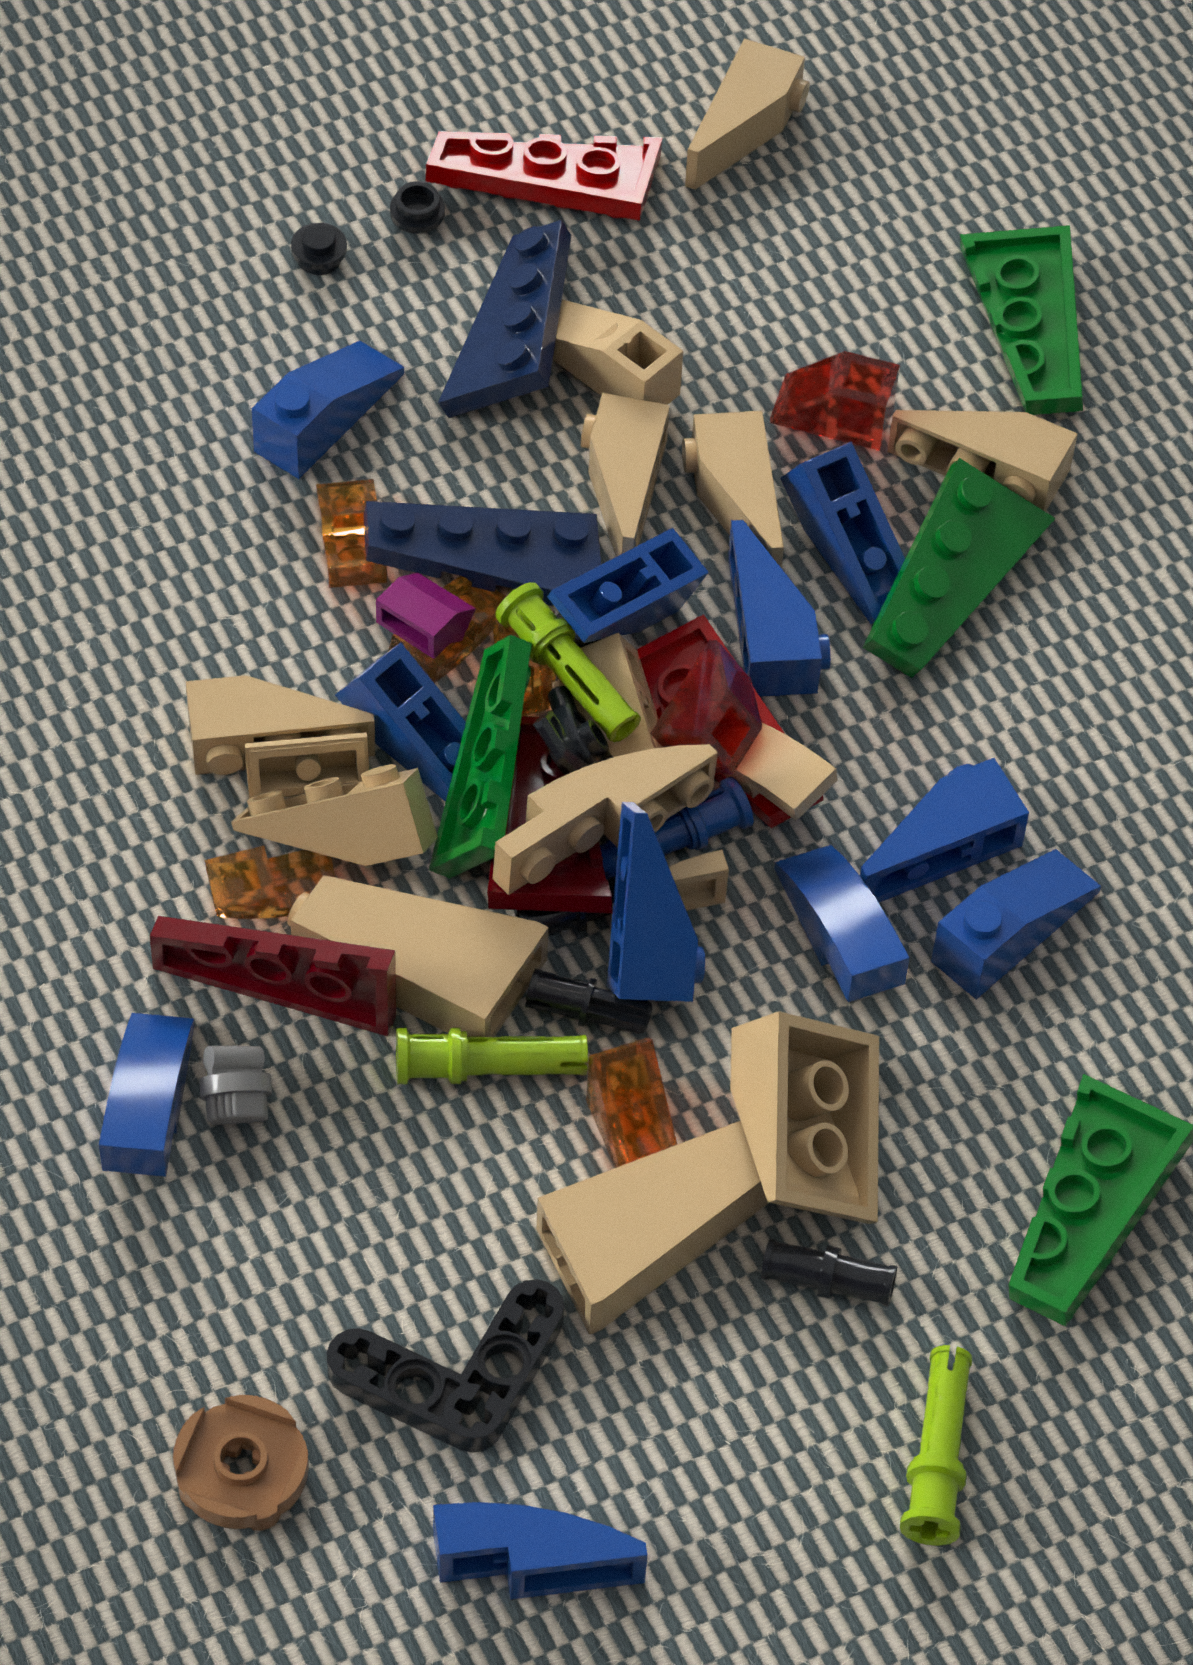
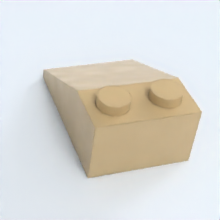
[730,1011,879,1224]

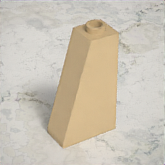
[287,875,549,1037]
[536,1120,768,1335]

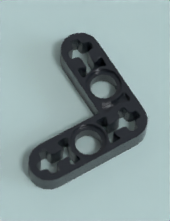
[326,1279,564,1453]

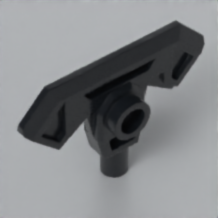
[533,686,609,775]

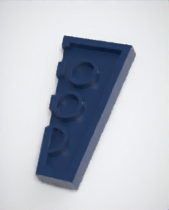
[438,220,572,418]
[363,501,602,606]

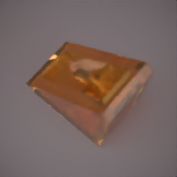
[586,1037,677,1168]

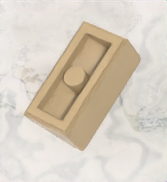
[245,732,369,799]

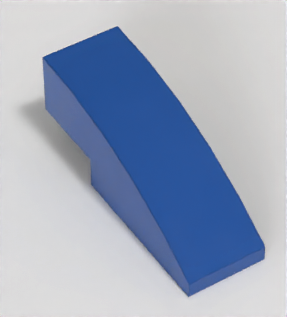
[774,845,910,1002]
[99,1013,195,1177]
[433,1502,648,1600]

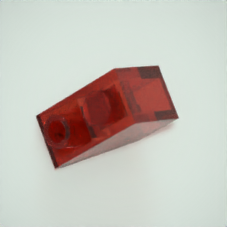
[770,351,900,451]
[650,640,763,775]

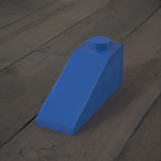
[252,340,404,479]
[780,441,905,625]
[728,520,831,697]
[547,528,709,643]
[335,642,466,802]
[860,758,1029,903]
[607,802,705,1002]
[931,849,1101,1000]

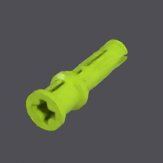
[495,582,641,743]
[396,1028,588,1085]
[900,1345,973,1546]

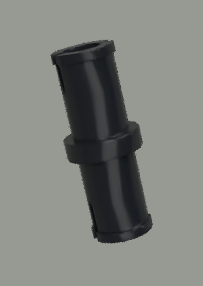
[761,1239,898,1306]

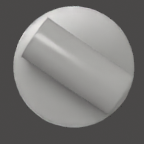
[199,1046,272,1125]

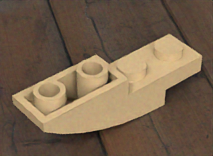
[493,744,718,895]

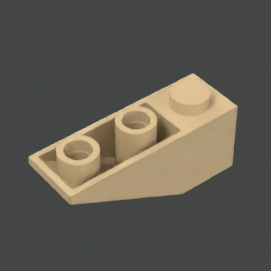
[553,299,683,405]
[887,410,1078,512]
[185,675,375,775]
[231,764,438,866]

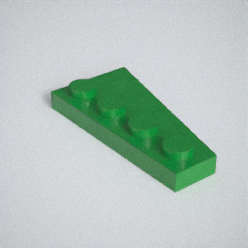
[959,225,1083,415]
[862,458,1056,678]
[428,634,532,879]
[1008,1074,1193,1327]

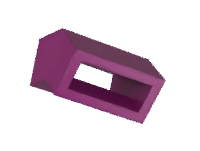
[376,573,476,659]

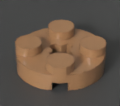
[173,1395,309,1531]

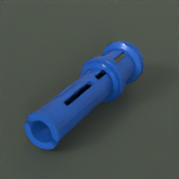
[600,776,754,879]

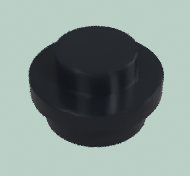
[390,181,445,234]
[291,223,347,275]

